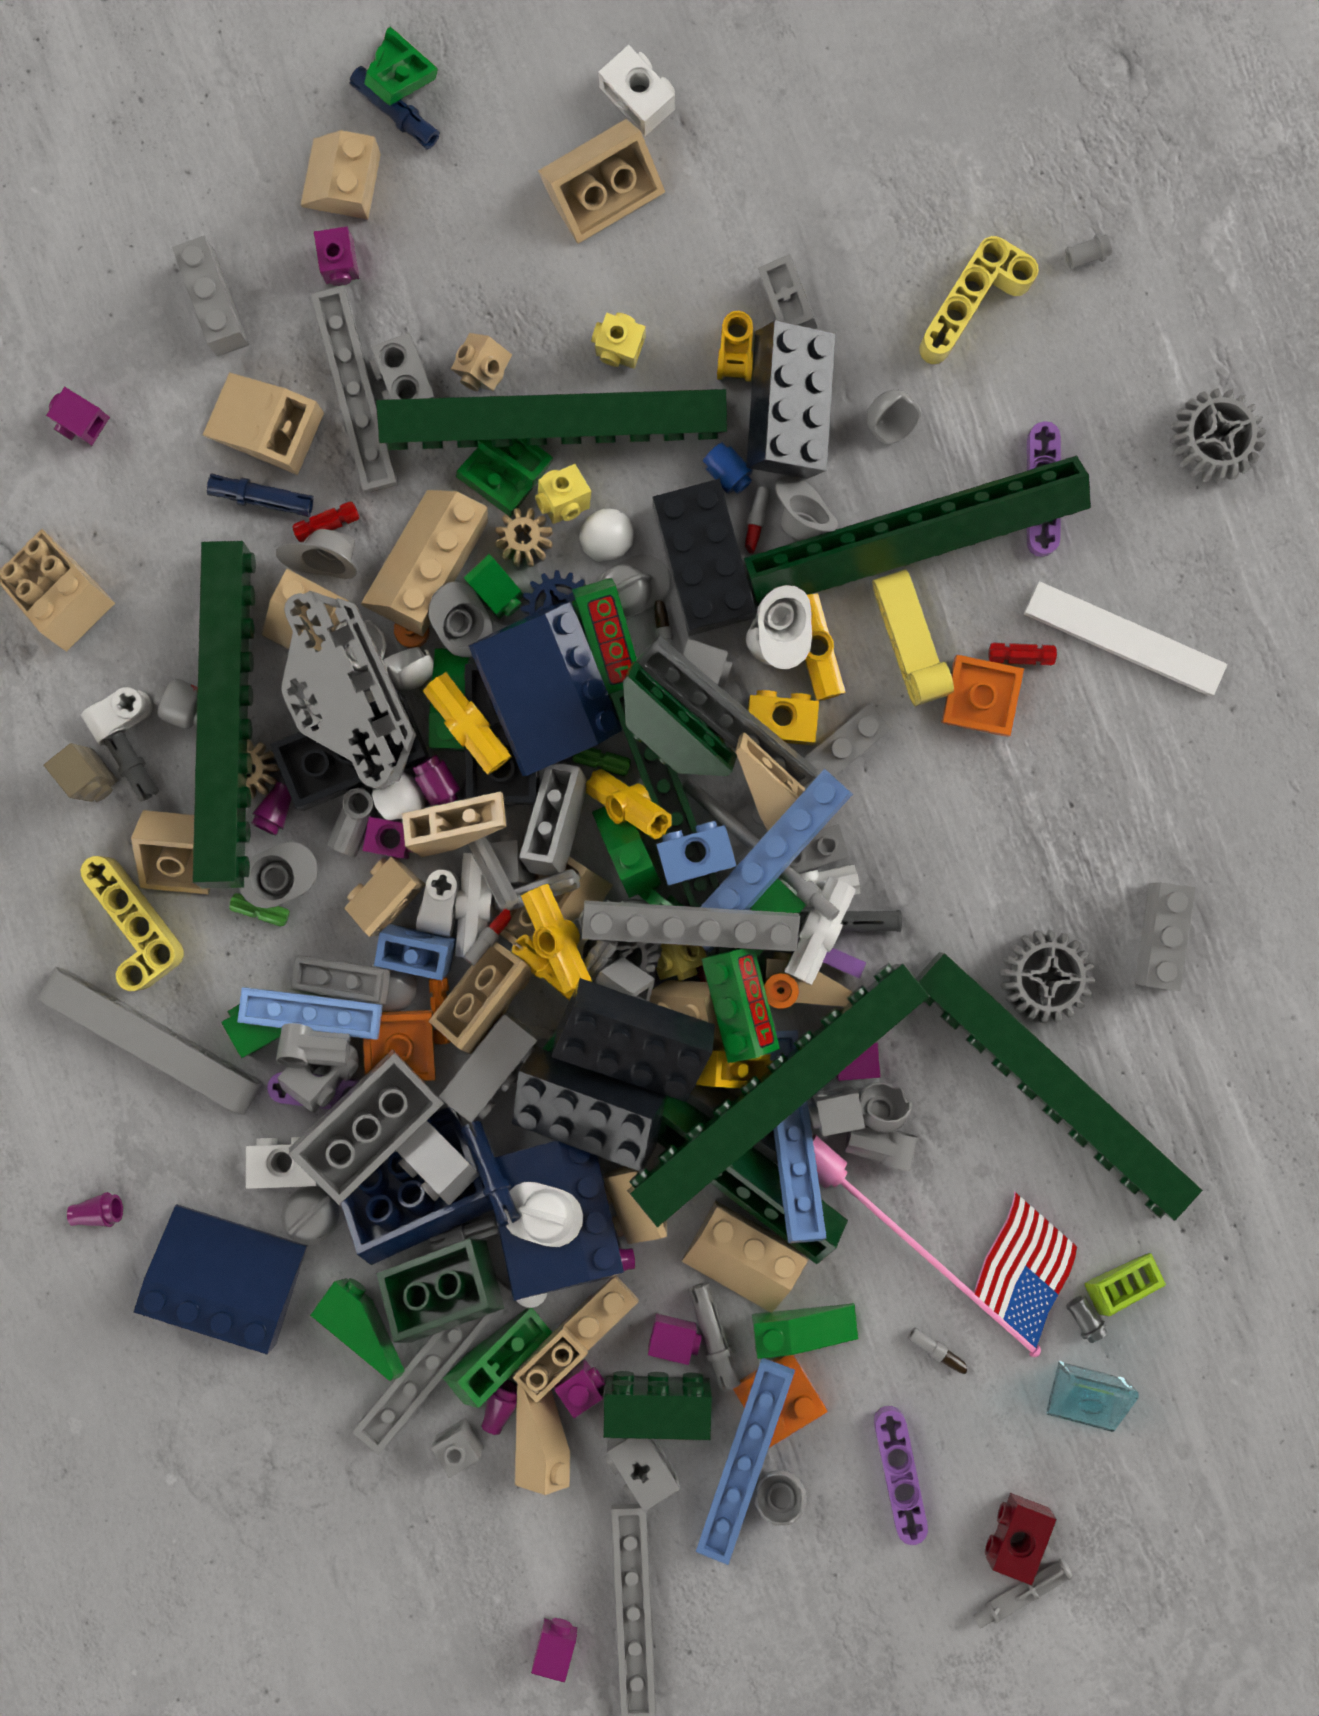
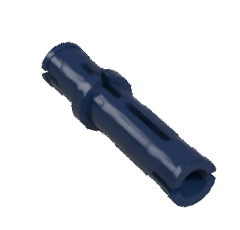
[349,66,440,150]
[207,473,314,517]
[460,1121,521,1227]

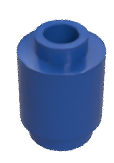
[703,442,753,495]

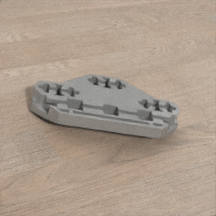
[281,591,416,789]

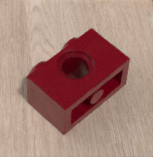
[985,1493,1057,1586]

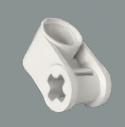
[81,687,153,745]
[416,870,461,938]

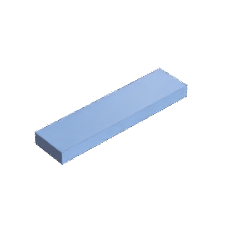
[237,987,383,1040]

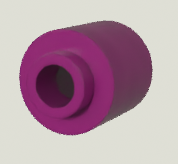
[412,754,461,806]

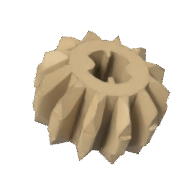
[495,508,553,567]
[246,740,280,799]

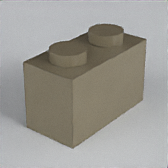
[43,743,119,802]

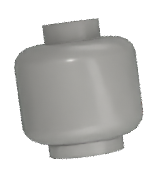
[154,679,198,729]

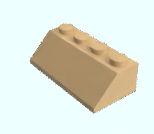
[361,490,488,637]

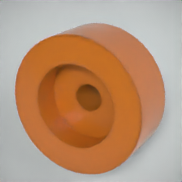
[394,623,430,648]
[764,973,799,1009]

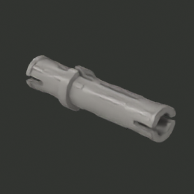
[688,1282,741,1391]

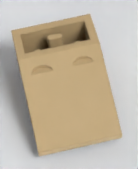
[203,372,324,475]
[0,529,115,652]

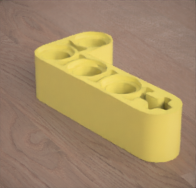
[919,236,1039,364]
[872,569,954,707]
[80,856,184,991]

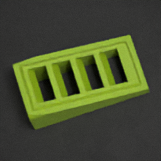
[1084,1253,1166,1316]

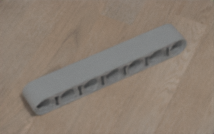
[37,967,262,1115]

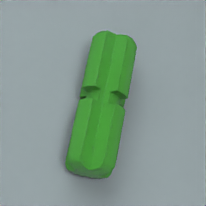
[572,747,631,776]
[229,893,290,927]

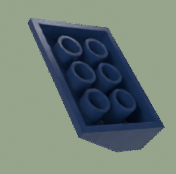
[468,601,622,776]
[341,1106,493,1265]
[495,1141,624,1301]
[133,1204,308,1355]

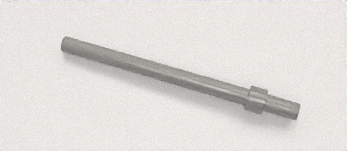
[682,778,840,921]

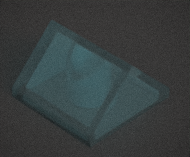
[1047,1361,1139,1432]

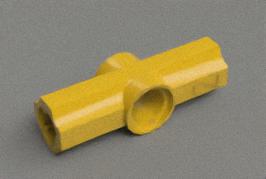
[805,593,846,701]
[422,672,512,775]
[586,769,672,839]
[521,884,592,994]

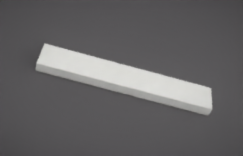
[1023,581,1228,697]

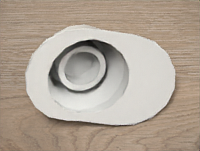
[756,585,812,669]
[505,1182,583,1247]

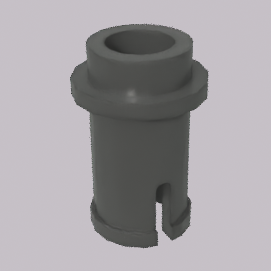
[1066,1295,1107,1343]

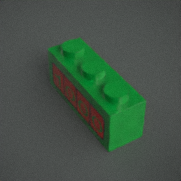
[571,578,637,694]
[702,948,780,1063]

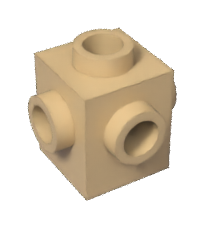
[451,333,512,392]

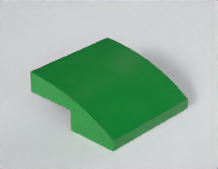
[456,439,553,517]

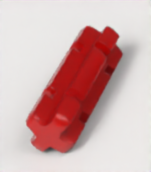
[292,501,359,543]
[988,642,1057,666]

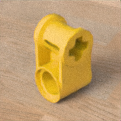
[717,310,753,382]

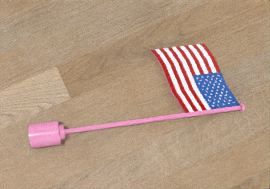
[812,1134,1077,1357]

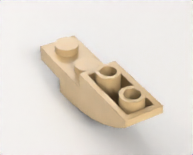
[512,1276,639,1403]

